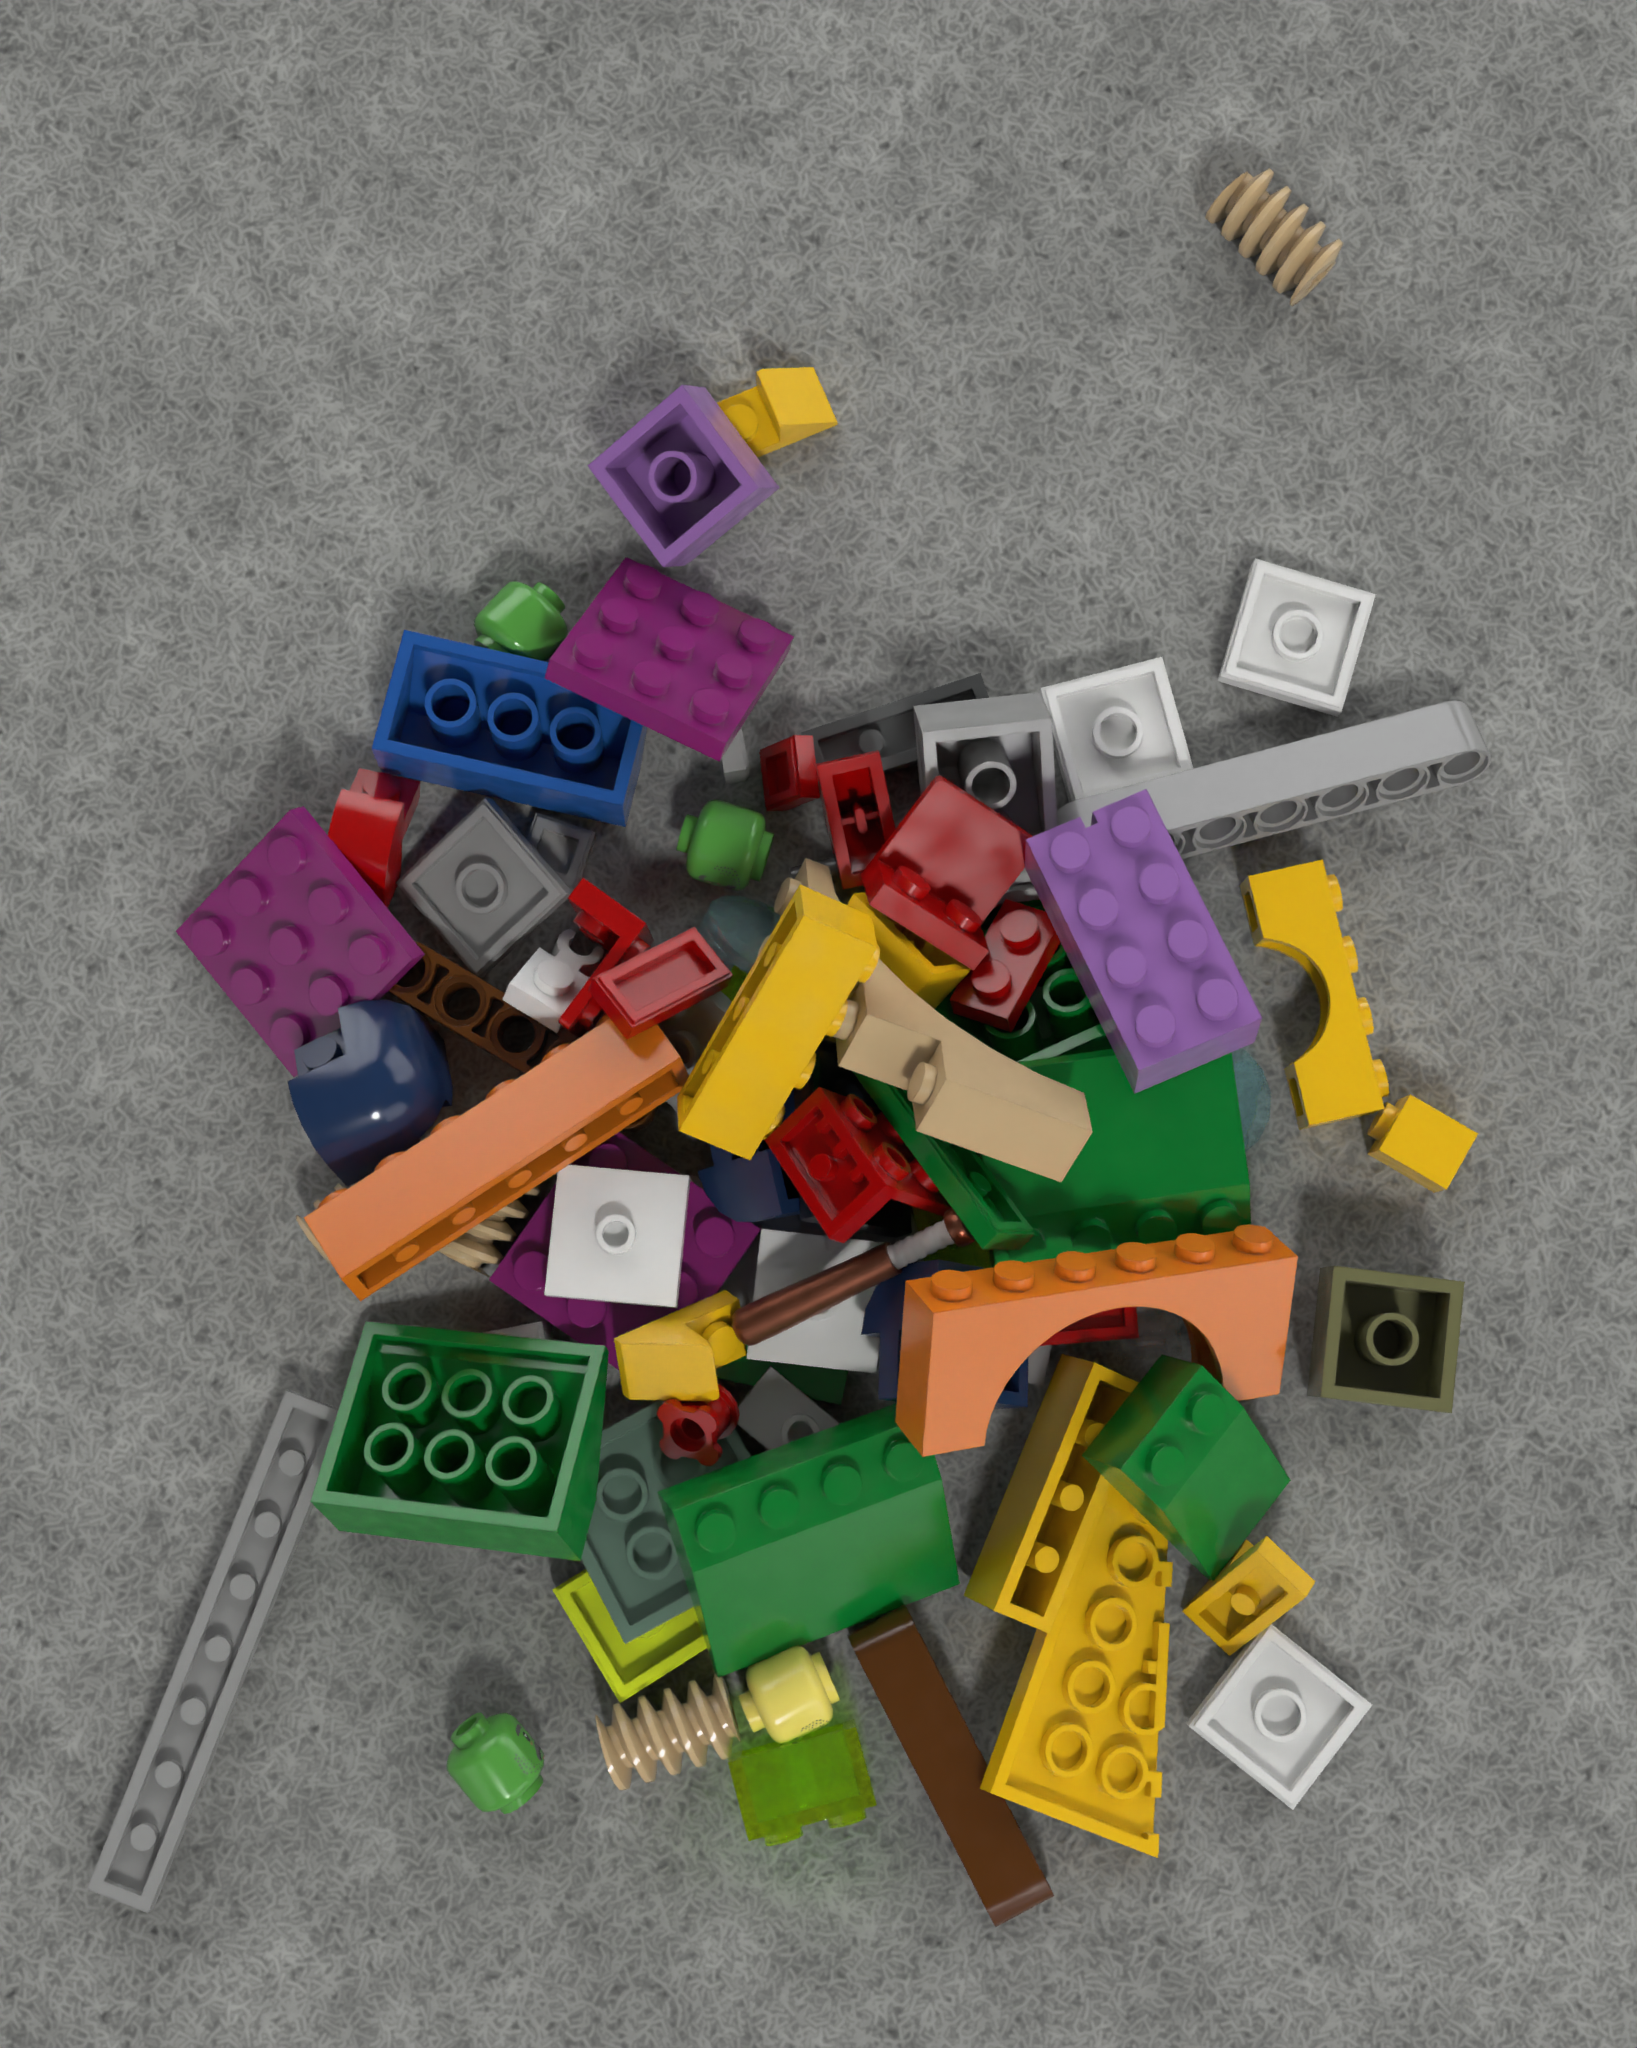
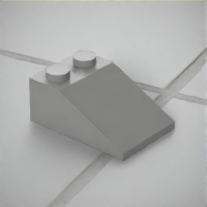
[913,692,1058,904]

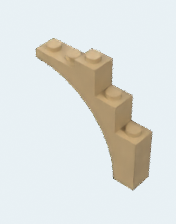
[756,858,1093,1182]

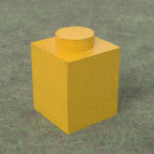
[1367,1094,1478,1193]

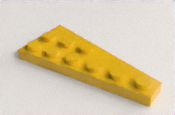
[980,1484,1173,1858]

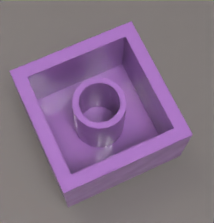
[588,385,780,567]

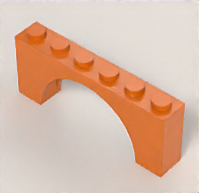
[895,1225,1298,1457]

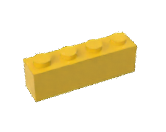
[677,884,880,1160]
[963,1354,1139,1634]

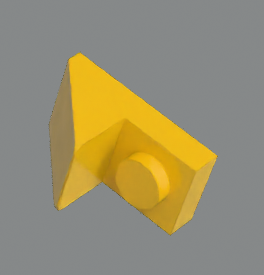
[717,367,838,458]
[614,1290,747,1401]
[1182,1536,1316,1656]

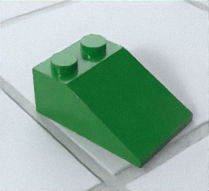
[1082,1354,1291,1581]

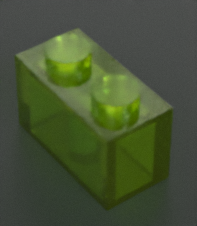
[728,1719,877,1846]

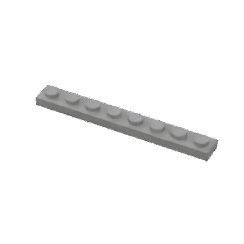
[87,1390,338,1913]

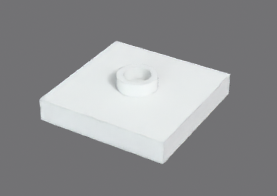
[1217,558,1376,717]
[1039,657,1194,803]
[544,1165,691,1308]
[746,1229,891,1373]
[1186,1624,1372,1810]

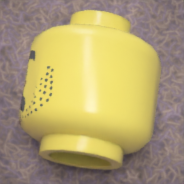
[738,1646,840,1744]

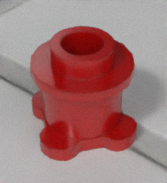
[657,1384,740,1466]

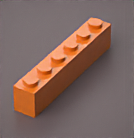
[304,1014,689,1302]

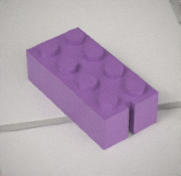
[1025,789,1262,1094]

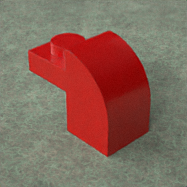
[327,768,421,908]

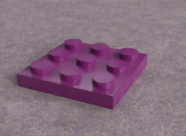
[545,557,794,762]
[175,806,425,1077]
[489,1132,761,1370]

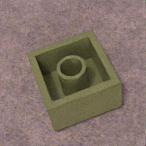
[1307,1266,1465,1413]

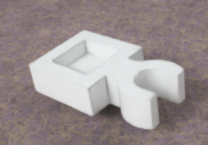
[502,929,604,1033]

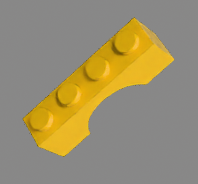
[1239,859,1389,1130]

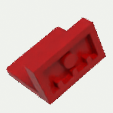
[861,776,1033,971]
[558,878,654,1038]
[765,1087,952,1243]

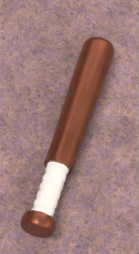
[732,1208,975,1346]

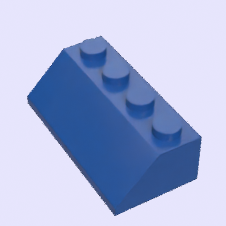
[372,630,647,827]

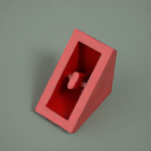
[816,750,896,890]

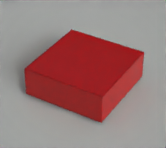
[759,735,820,811]

